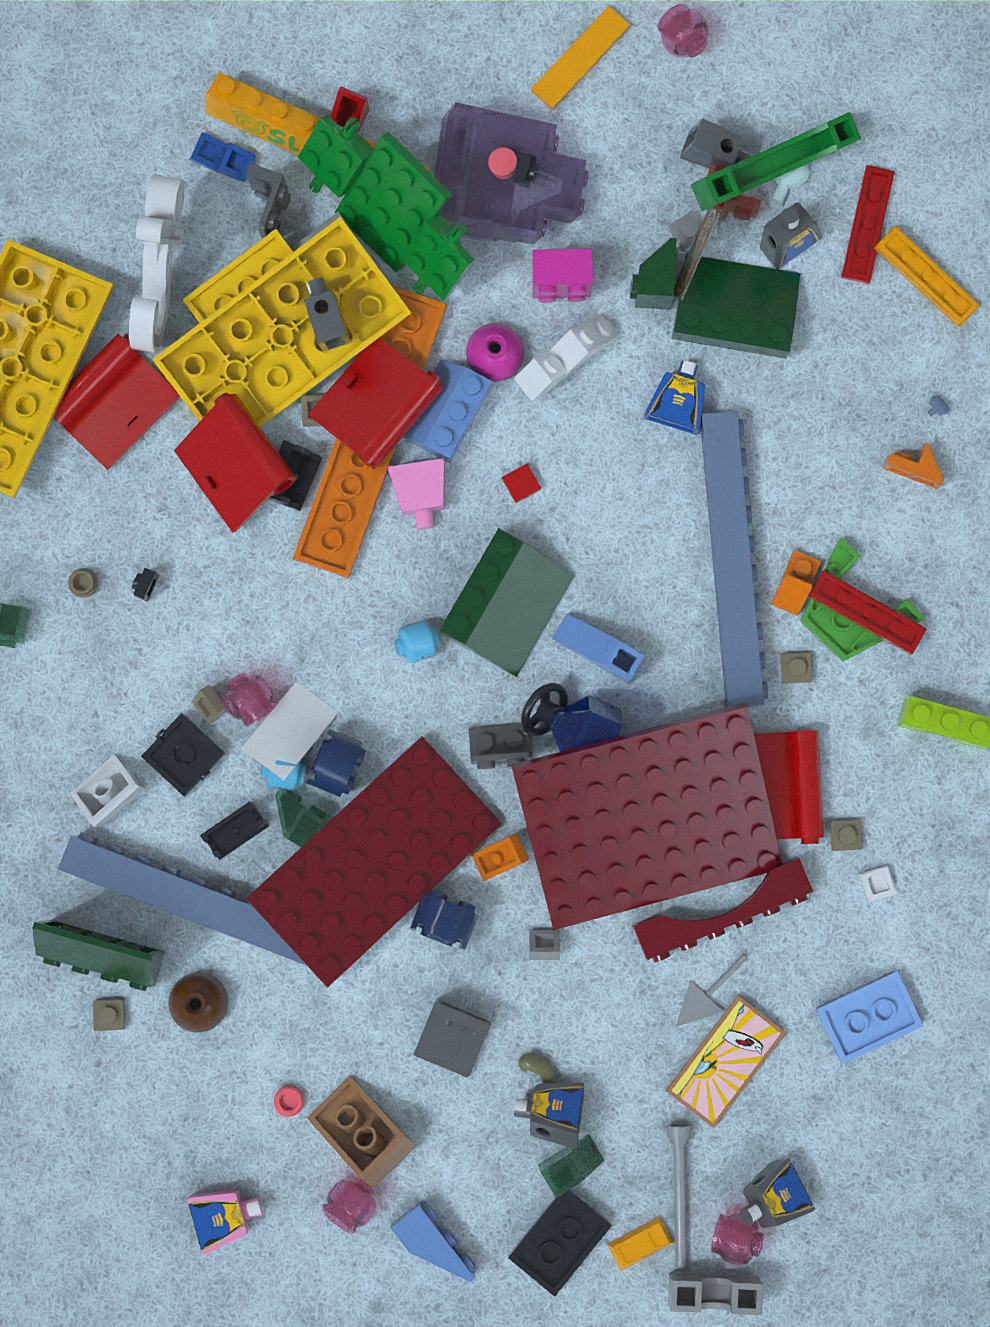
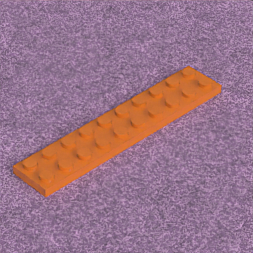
[293,285,447,579]

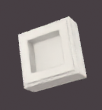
[859,865,897,902]

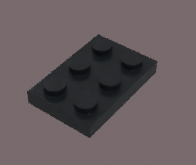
[508,1186,612,1297]

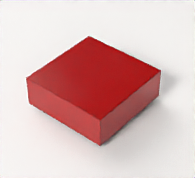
[501,463,541,504]

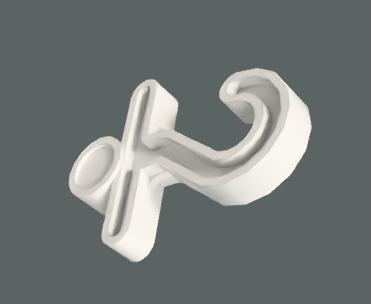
[129,174,185,353]

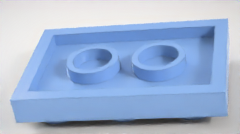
[815,971,924,1064]

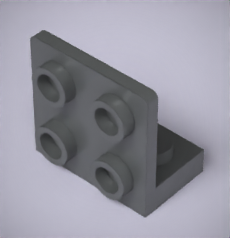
[246,163,291,239]
[469,725,531,769]
[414,999,491,1077]

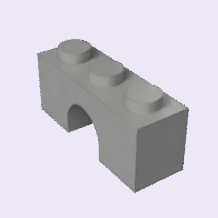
[668,1274,763,1315]

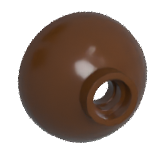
[168,972,228,1033]

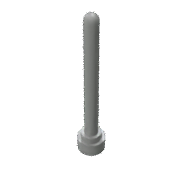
[667,1124,691,1271]

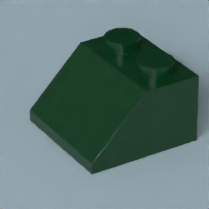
[630,238,677,310]

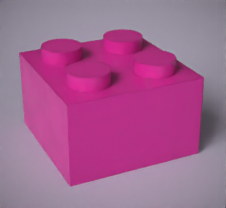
[532,249,593,303]

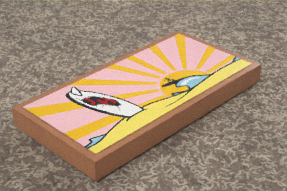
[666,995,786,1128]

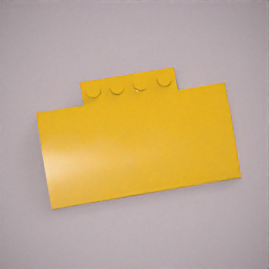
[152,217,411,427]
[0,239,114,498]

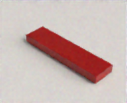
[841,165,895,284]
[808,570,927,655]

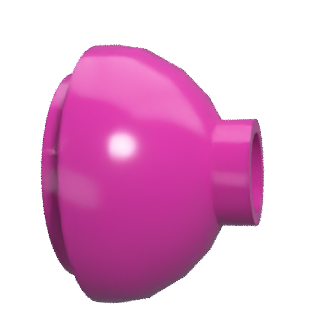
[466,323,524,382]

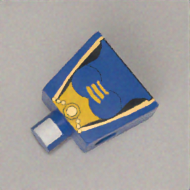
[643,361,705,435]

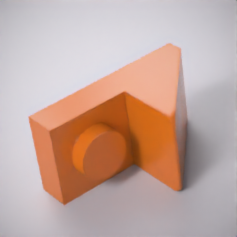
[883,442,944,489]
[771,550,821,616]
[471,833,529,881]

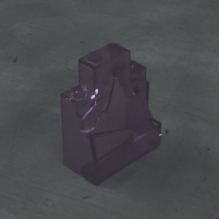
[434,102,589,245]

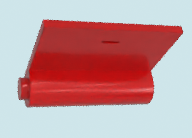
[53,333,180,470]
[307,337,443,470]
[174,392,297,533]
[754,730,824,844]

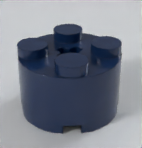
[306,729,366,797]
[410,890,478,950]

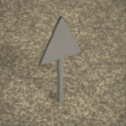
[676,954,747,1027]

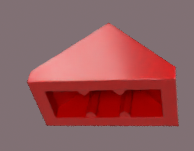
[331,86,369,133]

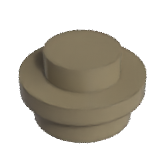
[68,568,98,598]

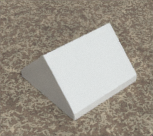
[70,754,145,828]

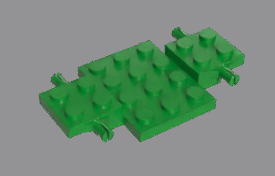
[298,114,475,301]

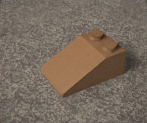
[307,1076,416,1189]

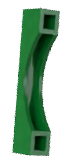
[690,112,861,211]

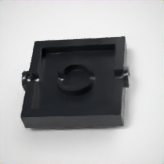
[141,713,226,797]

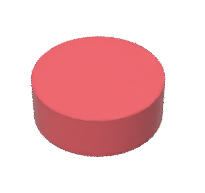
[488,148,518,179]
[274,1086,304,1117]

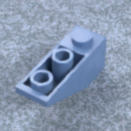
[552,613,645,684]
[391,1202,476,1282]

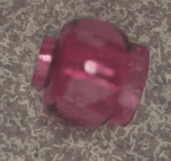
[657,4,710,58]
[223,672,277,727]
[322,1177,376,1235]
[711,1213,764,1266]

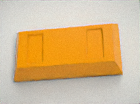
[607,1216,674,1271]

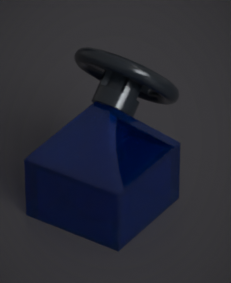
[521,683,623,752]

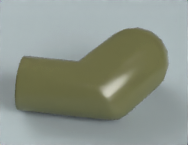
[518,1052,558,1084]

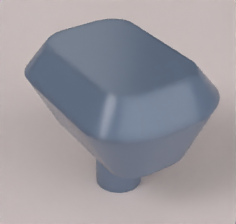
[927,395,949,416]

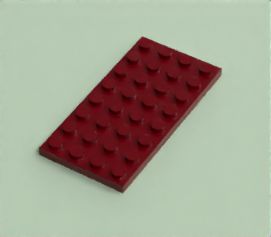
[245,736,502,988]

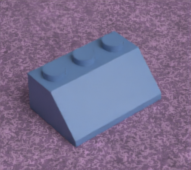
[402,360,492,463]

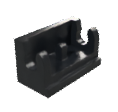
[268,440,322,511]
[200,801,269,860]

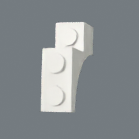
[514,314,619,401]

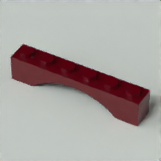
[632,858,813,963]

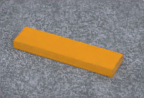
[531,6,630,110]
[874,225,980,327]

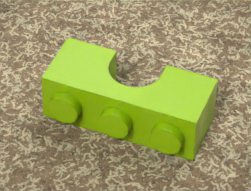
[897,696,990,749]

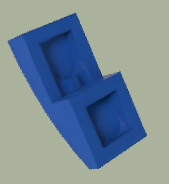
[189,132,256,182]

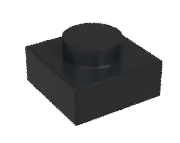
[513,152,539,188]
[132,568,159,602]

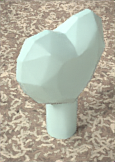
[772,164,810,205]

